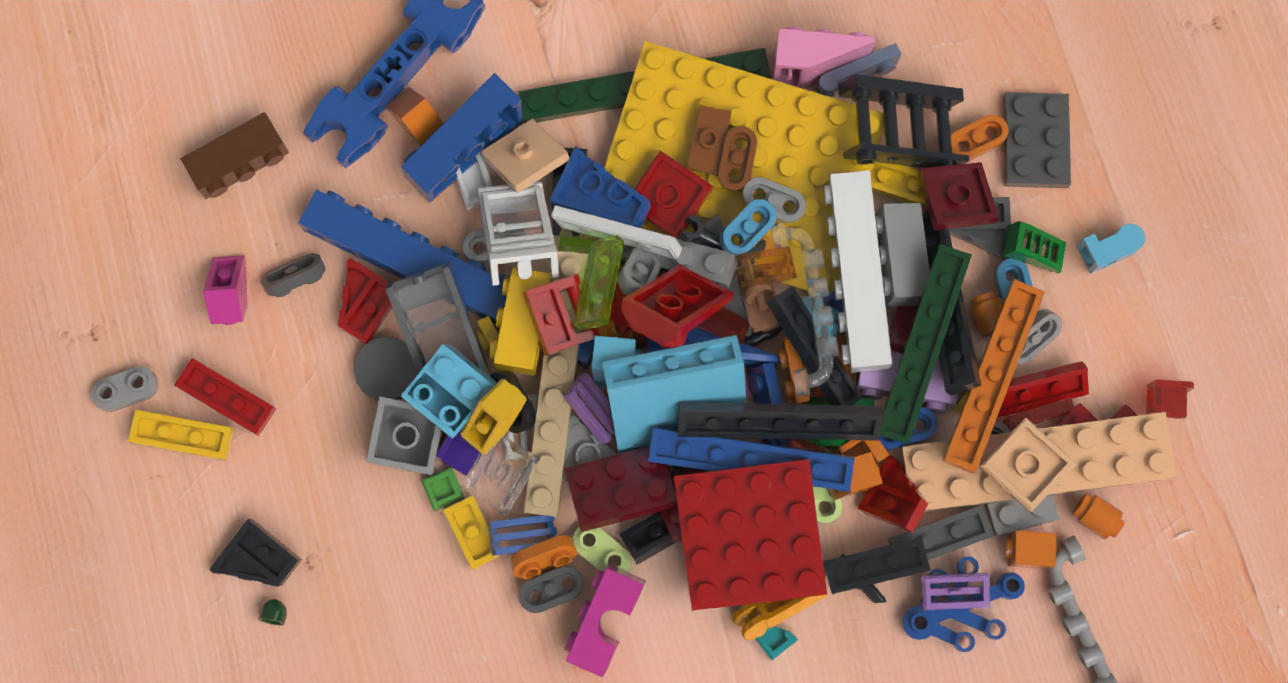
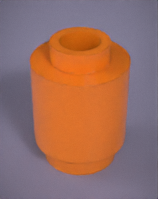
[971,291,1003,338]
[1072,493,1125,540]

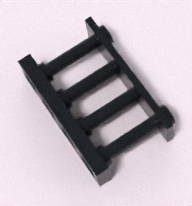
[838,74,969,168]

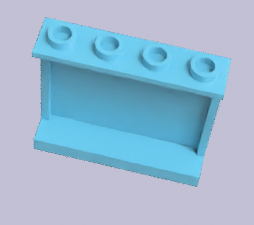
[602,335,746,454]

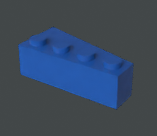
[401,73,523,203]

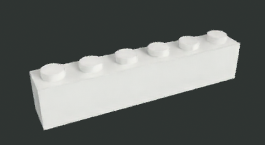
[824,170,892,373]

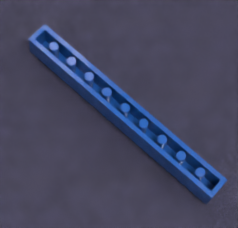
[298,189,595,369]

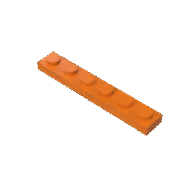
[942,279,1045,474]

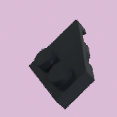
[209,519,302,587]

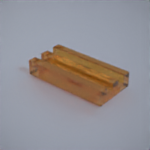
[735,247,797,288]

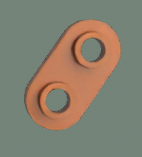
[951,115,1008,161]
[510,535,577,580]

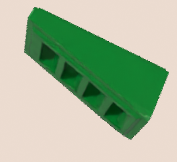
[1003,221,1066,273]

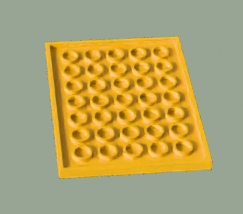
[605,41,885,297]

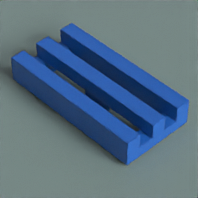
[488,515,557,556]

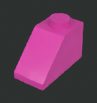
[203,255,248,325]

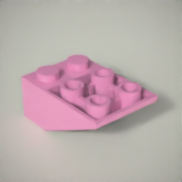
[772,26,875,89]

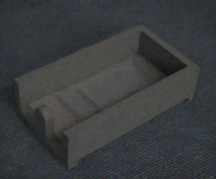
[386,262,490,377]

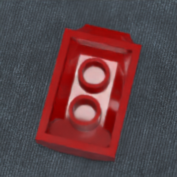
[621,265,734,349]

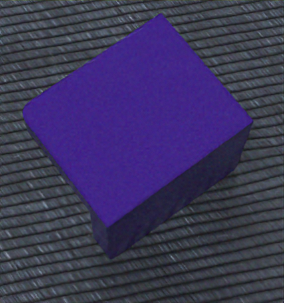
[436,431,482,477]

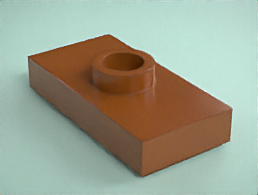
[687,105,732,176]

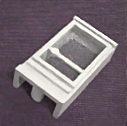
[478,181,559,286]

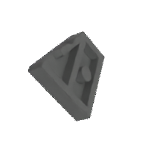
[949,197,1011,260]

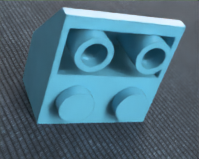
[401,343,497,439]

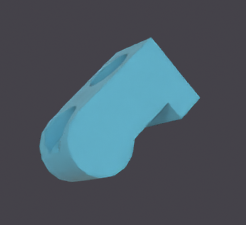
[1076,224,1145,274]

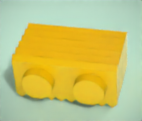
[460,379,526,454]

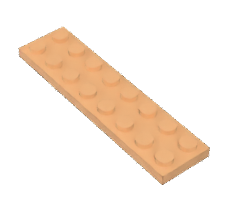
[901,412,1177,511]

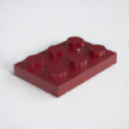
[564,445,678,533]

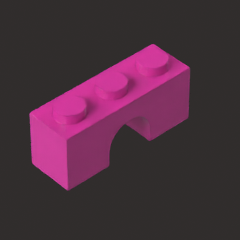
[564,564,646,678]

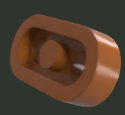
[718,126,757,192]

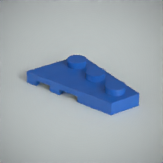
[549,146,651,228]

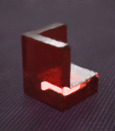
[1146,379,1194,419]

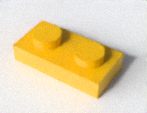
[443,495,503,570]

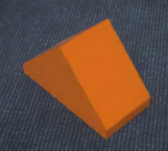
[385,87,444,147]

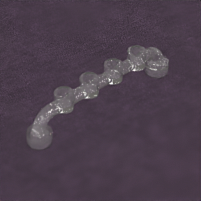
[772,221,839,397]

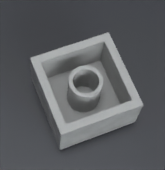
[366,397,442,475]

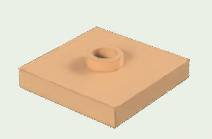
[481,119,569,194]
[980,417,1076,513]

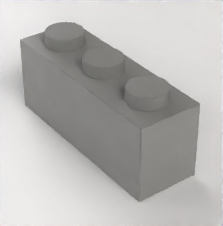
[875,203,930,307]

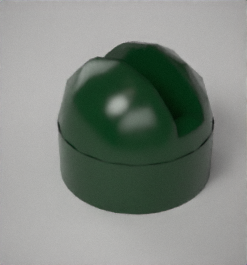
[258,599,287,626]

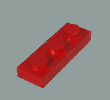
[174,358,276,436]
[997,361,1089,418]

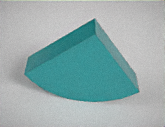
[755,627,798,661]

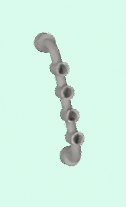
[1047,535,1117,683]

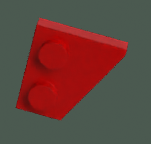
[338,258,393,345]

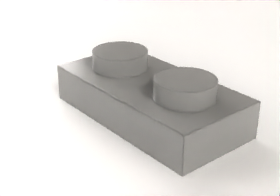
[985,495,1060,537]

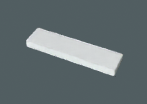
[551,205,682,259]

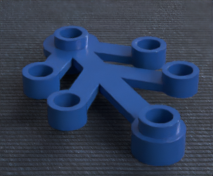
[902,556,1025,652]

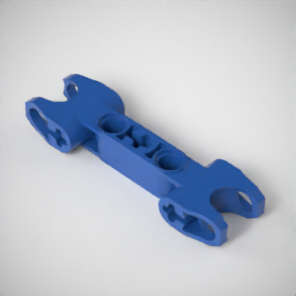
[303,0,485,169]

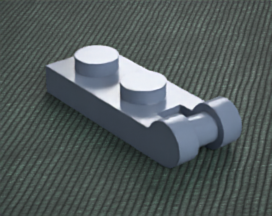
[816,43,901,98]

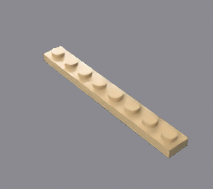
[524,251,590,517]

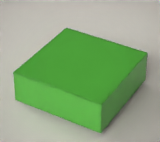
[421,467,465,511]

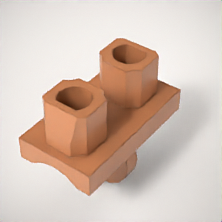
[737,269,780,333]

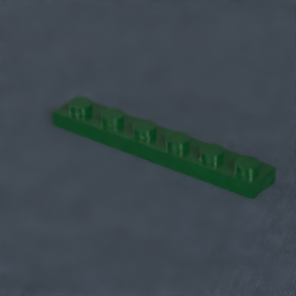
[880,244,972,444]

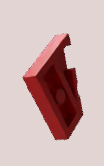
[858,455,928,533]

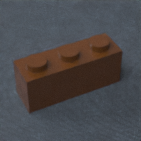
[180,112,289,199]

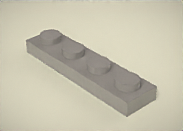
[607,238,739,288]

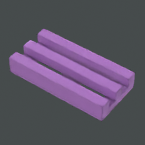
[563,373,615,444]
[920,572,990,610]

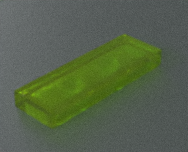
[574,235,624,331]

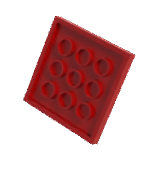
[674,458,827,611]

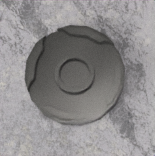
[353,337,418,401]

